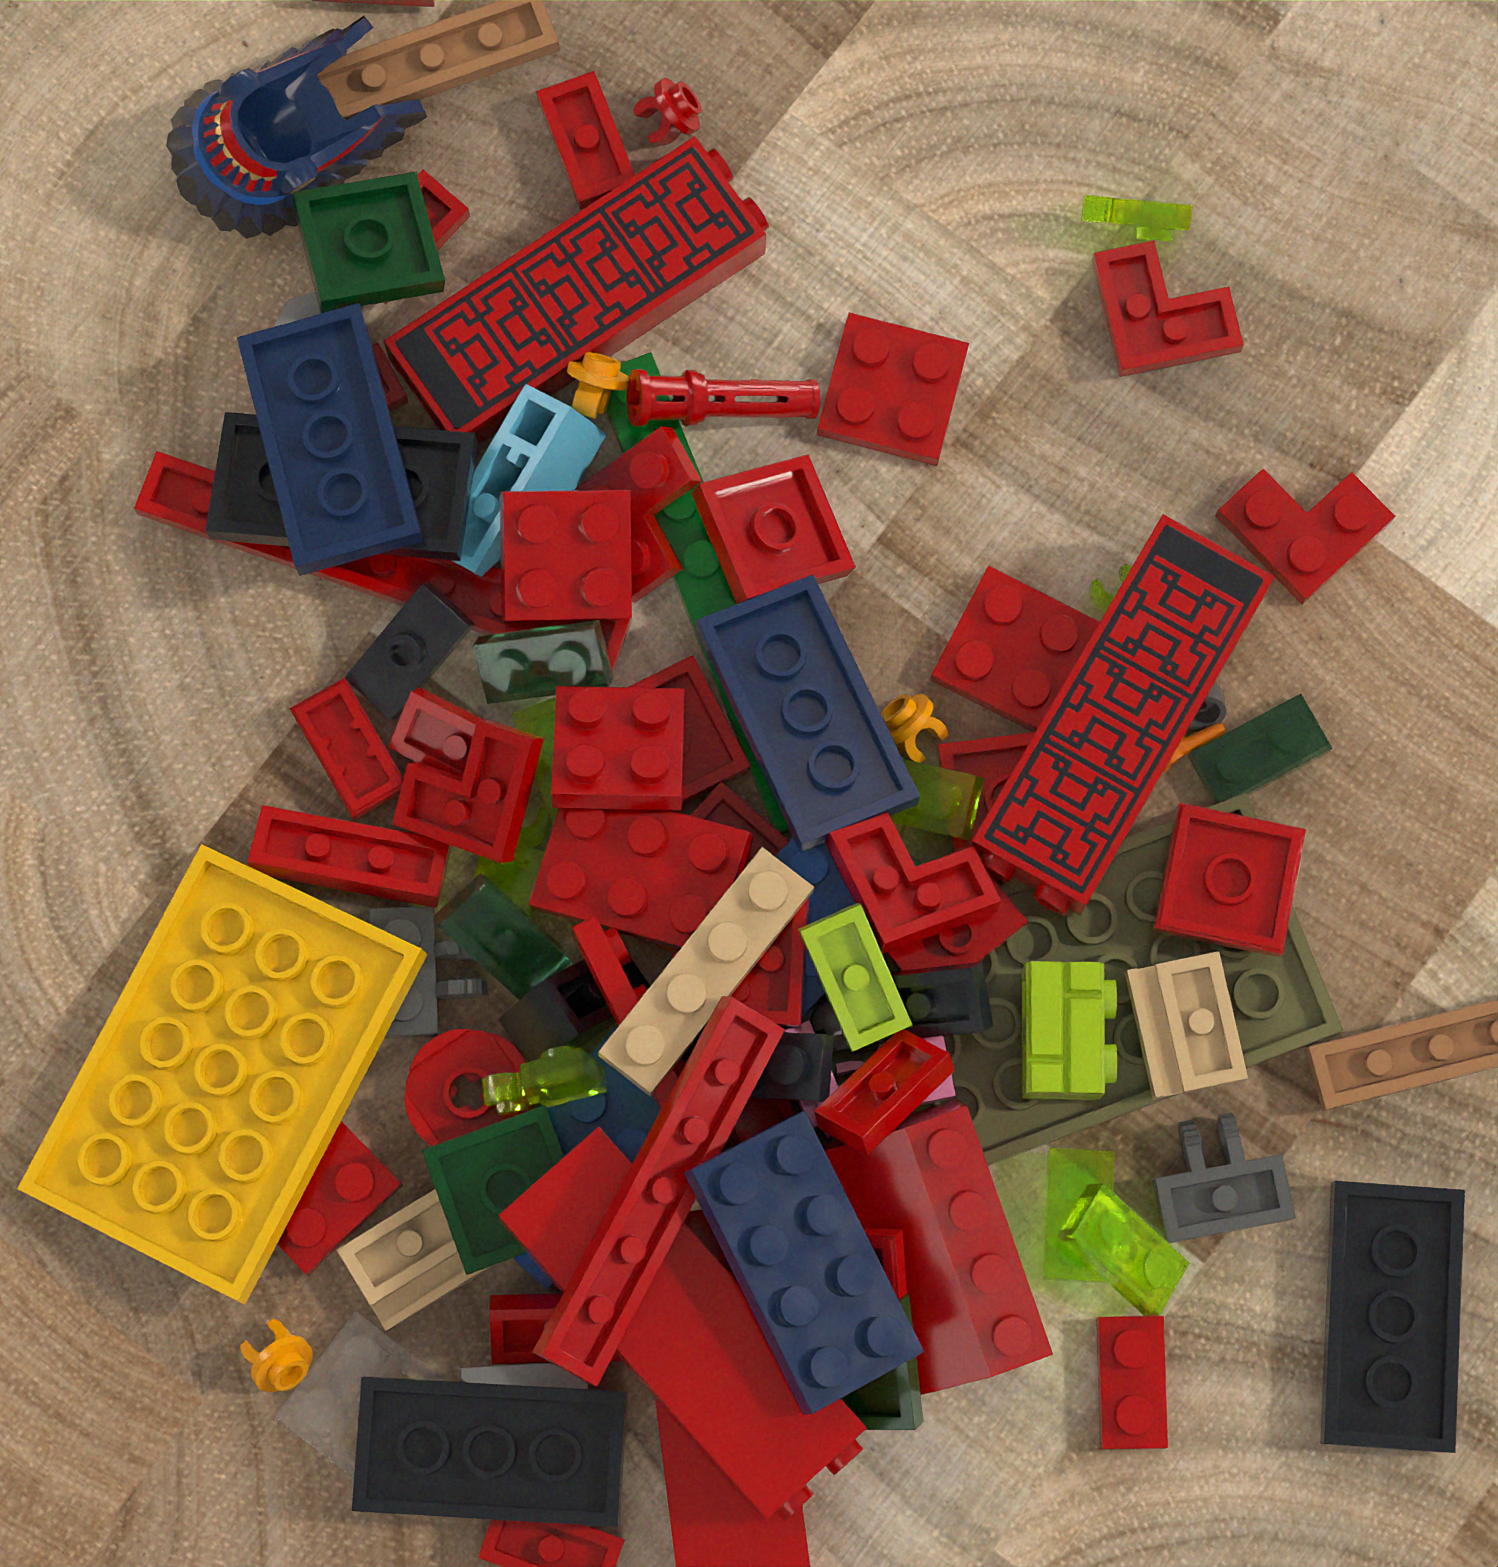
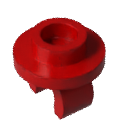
[633,78,702,145]

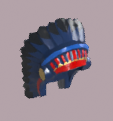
[166,15,428,239]

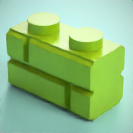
[1022,961,1117,1100]

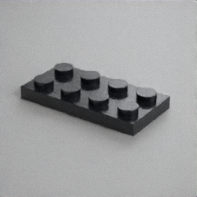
[205,412,478,561]
[1320,1181,1465,1453]
[352,1376,628,1527]

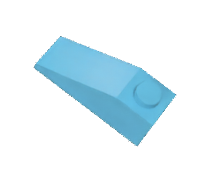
[453,384,607,577]

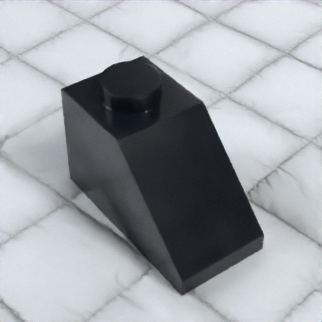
[498,957,651,1072]

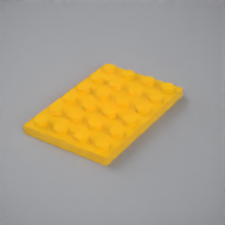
[17,844,428,1305]

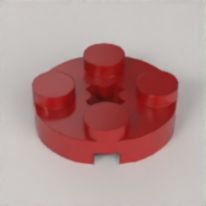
[405,1029,534,1147]

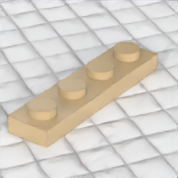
[598,847,814,1097]

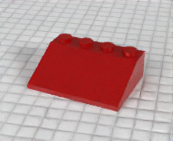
[822,1098,1053,1395]

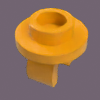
[567,352,630,419]
[881,694,948,764]
[240,1318,313,1392]

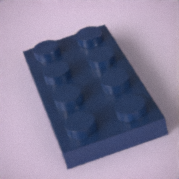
[237,303,424,576]
[695,574,920,852]
[684,1111,924,1415]

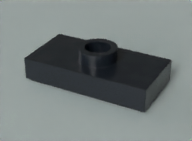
[345,582,475,720]

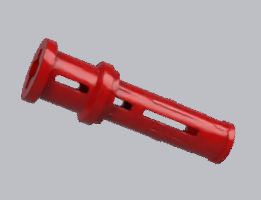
[626,369,821,427]

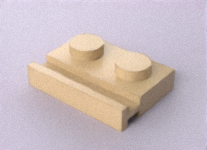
[1125,951,1248,1100]
[337,1189,494,1332]

